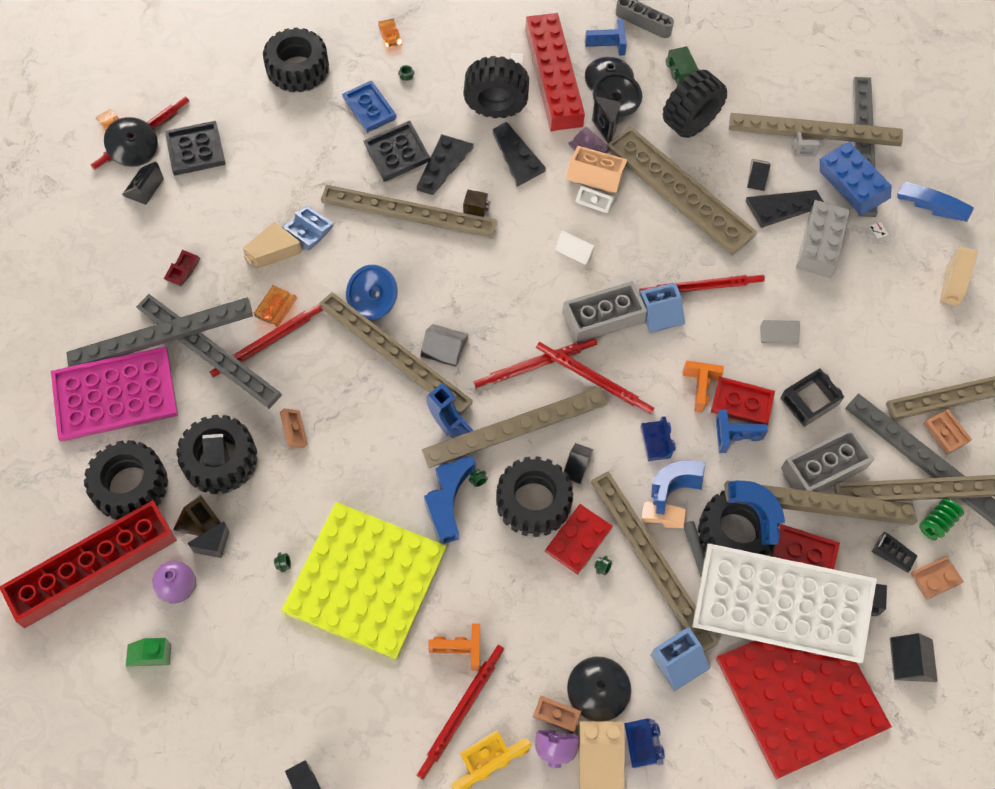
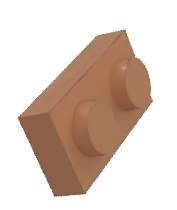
[280,408,308,448]
[533,695,581,733]

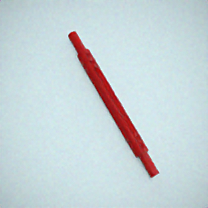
[90,96,190,170]
[639,275,765,295]
[209,304,323,378]
[473,338,597,388]
[536,342,655,414]
[416,645,504,780]

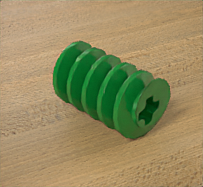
[919,499,964,541]

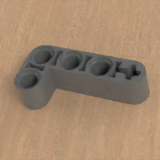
[616,0,674,38]

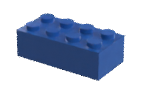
[819,141,892,216]

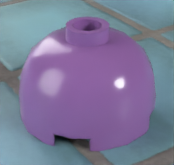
[152,560,196,604]
[535,730,579,768]

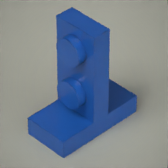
[584,19,627,56]
[716,410,768,453]

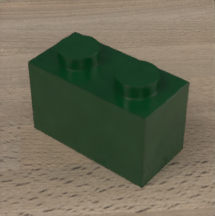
[666,46,699,85]

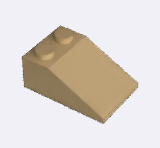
[578,721,625,789]

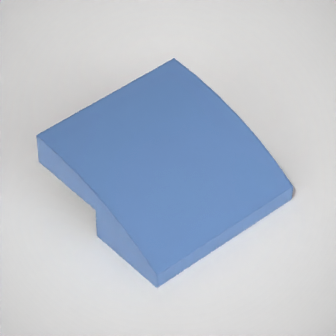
[282,206,334,251]

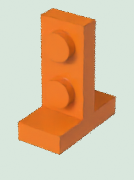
[682,360,724,412]
[428,623,480,671]

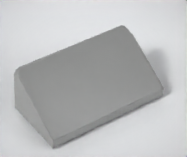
[760,320,800,344]

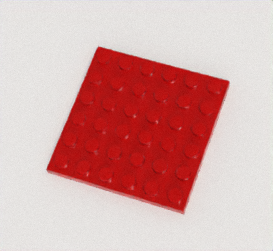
[716,640,892,780]

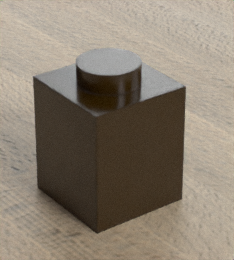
[463,189,491,217]

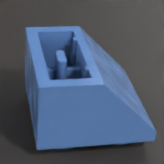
[640,283,685,333]
[651,627,710,691]

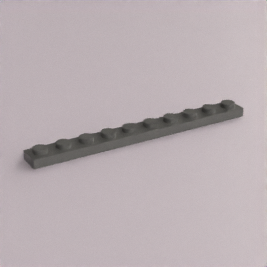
[853,77,878,217]
[136,294,282,409]
[66,297,253,367]
[845,393,995,526]

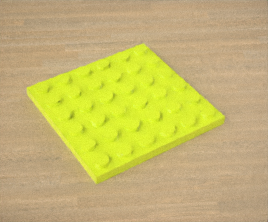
[281,502,447,660]

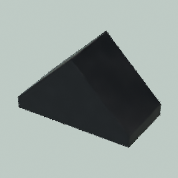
[747,159,771,191]
[202,434,230,466]
[564,443,593,484]
[188,521,230,558]

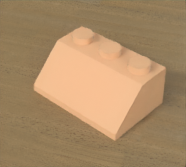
[566,146,627,193]

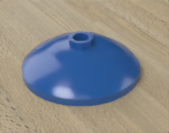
[346,265,398,320]

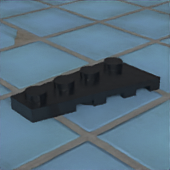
[493,122,546,187]
[417,134,474,195]
[746,190,824,228]

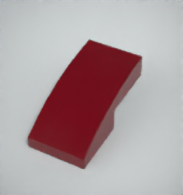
[164,249,200,287]

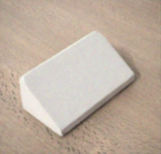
[575,186,615,214]
[556,231,594,265]

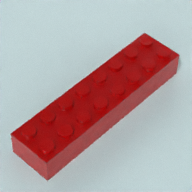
[525,13,585,132]
[0,500,177,629]

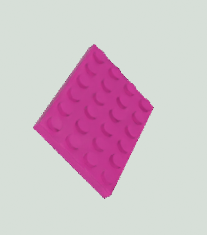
[51,346,178,442]

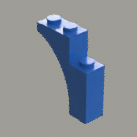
[424,456,476,545]

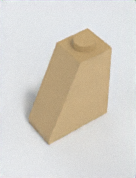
[243,221,302,268]
[940,246,978,306]

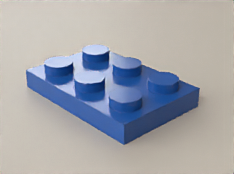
[342,80,397,132]

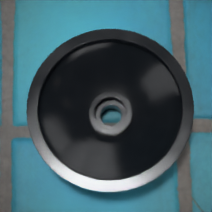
[585,57,634,91]
[592,72,643,117]
[104,117,158,167]
[567,656,631,722]

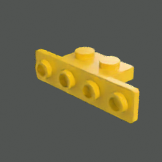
[450,730,532,789]

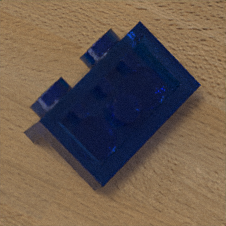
[640,416,676,461]
[624,718,665,769]

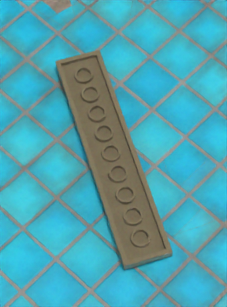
[606,127,757,256]

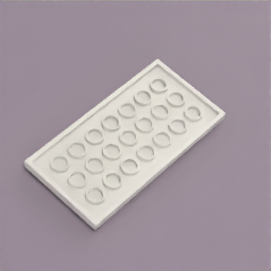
[692,544,877,663]

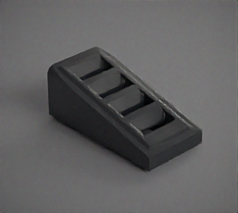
[871,532,918,573]

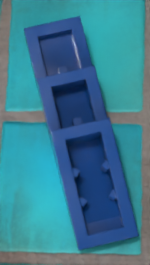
[897,182,974,222]

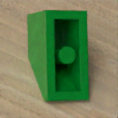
[125,638,171,667]

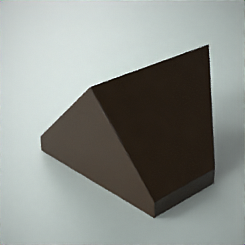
[173,495,221,536]

